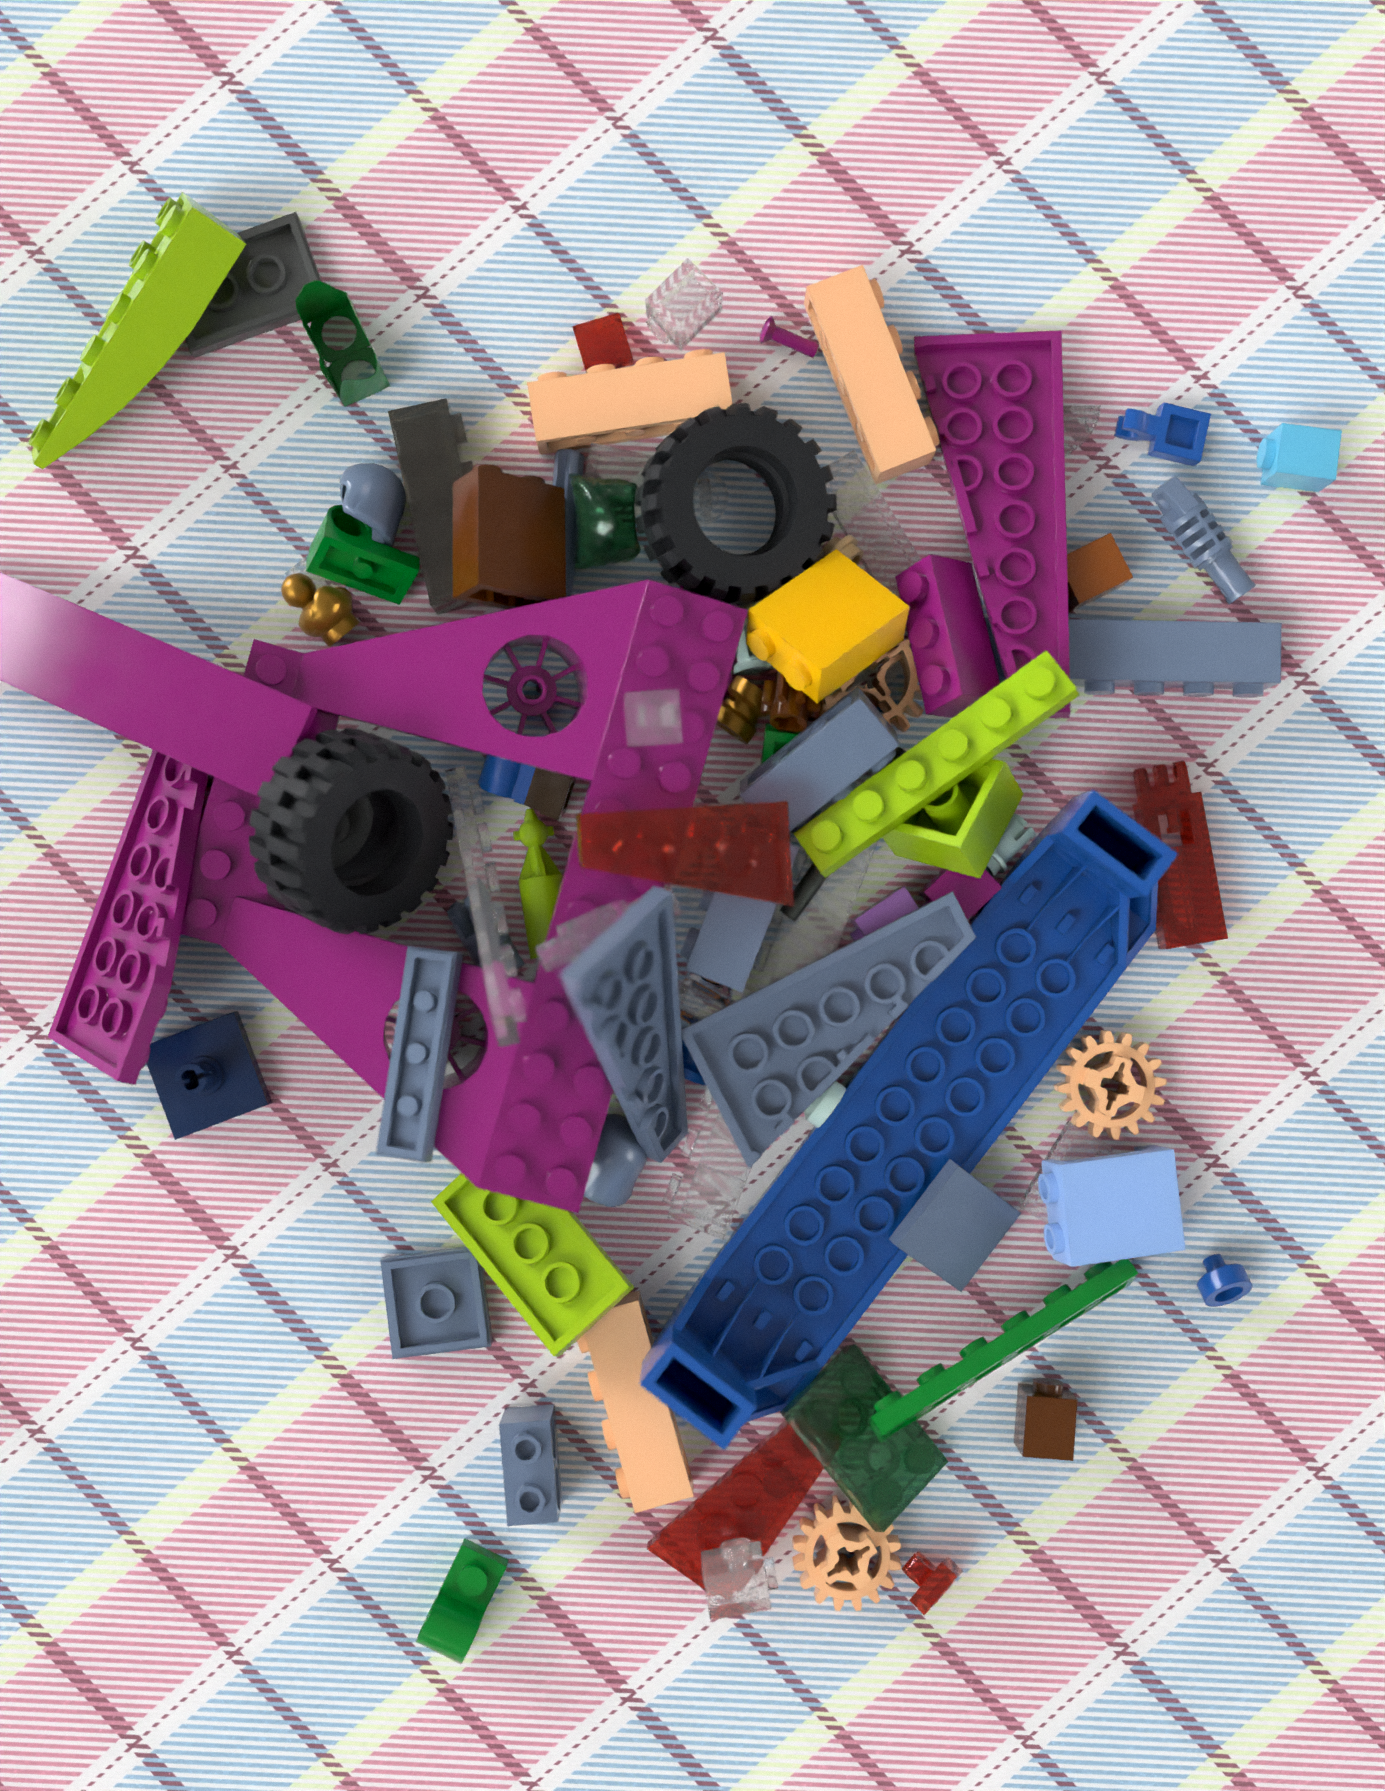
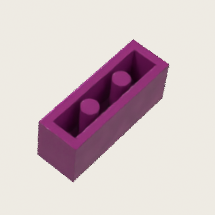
[895,554,1000,718]

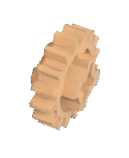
[1054,1030,1167,1140]
[792,1495,901,1611]

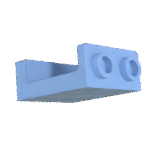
[1038,1145,1186,1267]

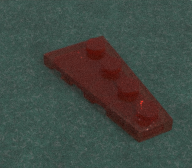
[576,801,793,906]
[647,1407,843,1607]

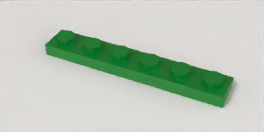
[870,1259,1138,1443]

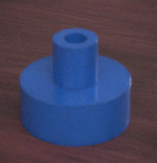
[1197,1254,1253,1307]

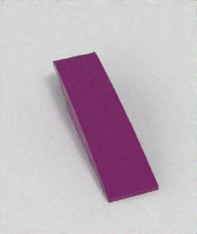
[0,572,318,798]

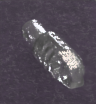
[536,884,682,971]

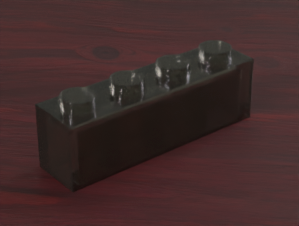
[388,398,482,615]

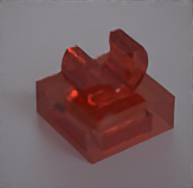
[902,1551,964,1615]

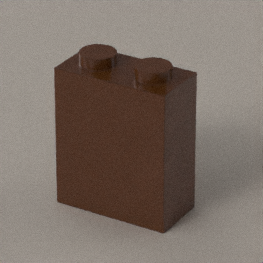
[453,464,566,610]

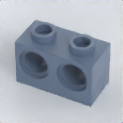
[499,1404,563,1526]

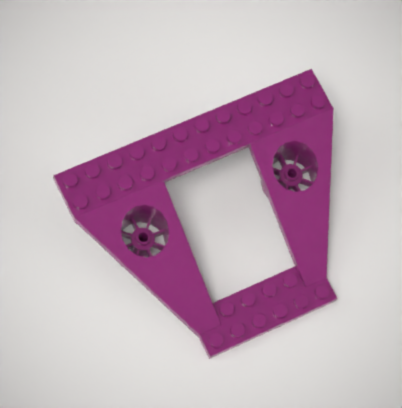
[181,579,748,1213]

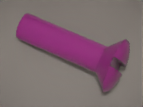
[760,316,819,358]

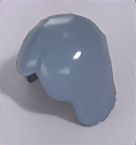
[340,463,406,548]
[584,1113,647,1207]

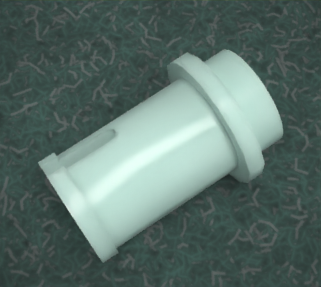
[985,813,1036,877]

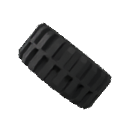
[635,403,837,606]
[249,728,454,935]

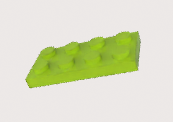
[431,1173,635,1357]

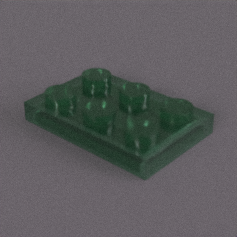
[780,1344,949,1532]

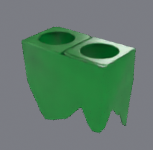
[295,280,390,407]

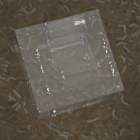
[623,689,683,747]

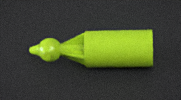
[513,808,563,959]

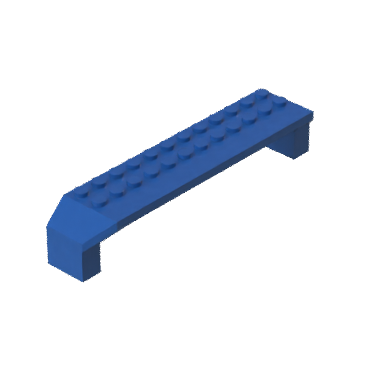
[639,789,1178,1450]

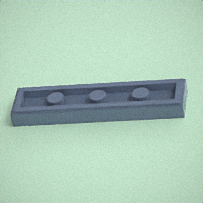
[376,946,463,1163]

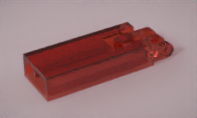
[1132,760,1228,949]

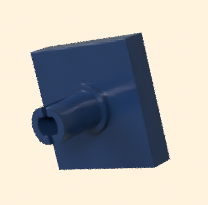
[146,1011,272,1140]

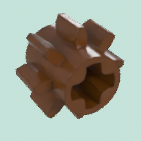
[760,672,822,732]

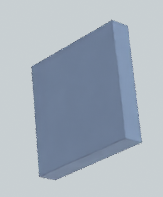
[889,1159,1021,1292]
[380,1246,493,1359]

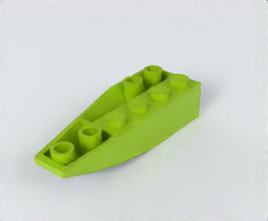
[28,192,246,469]

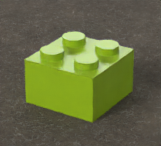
[882,742,1024,879]

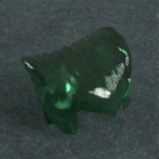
[569,473,641,569]

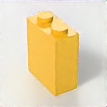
[746,549,910,703]

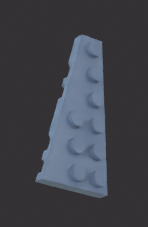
[559,886,688,1163]
[681,892,976,1168]

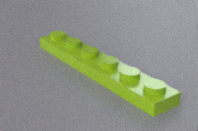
[793,650,1079,878]

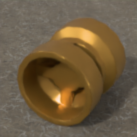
[716,675,769,745]

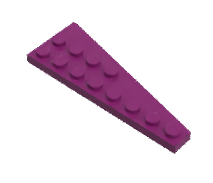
[914,330,1071,718]

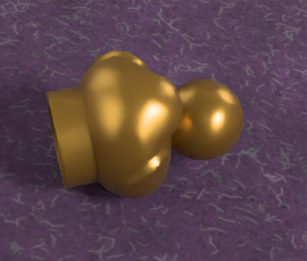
[281,573,360,647]

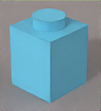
[1256,423,1342,492]

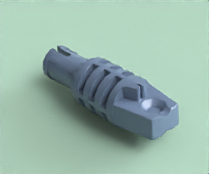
[1151,476,1256,604]

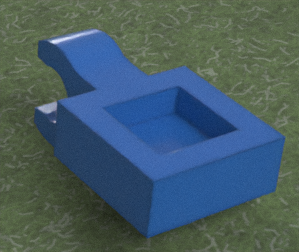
[1114,402,1211,467]

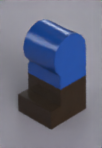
[477,755,577,820]

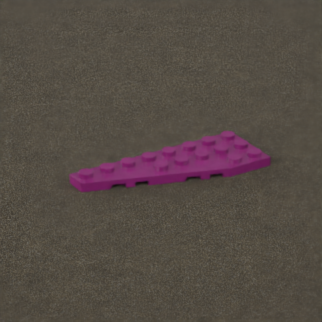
[48,750,208,1085]

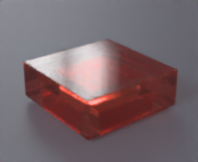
[572,312,634,372]

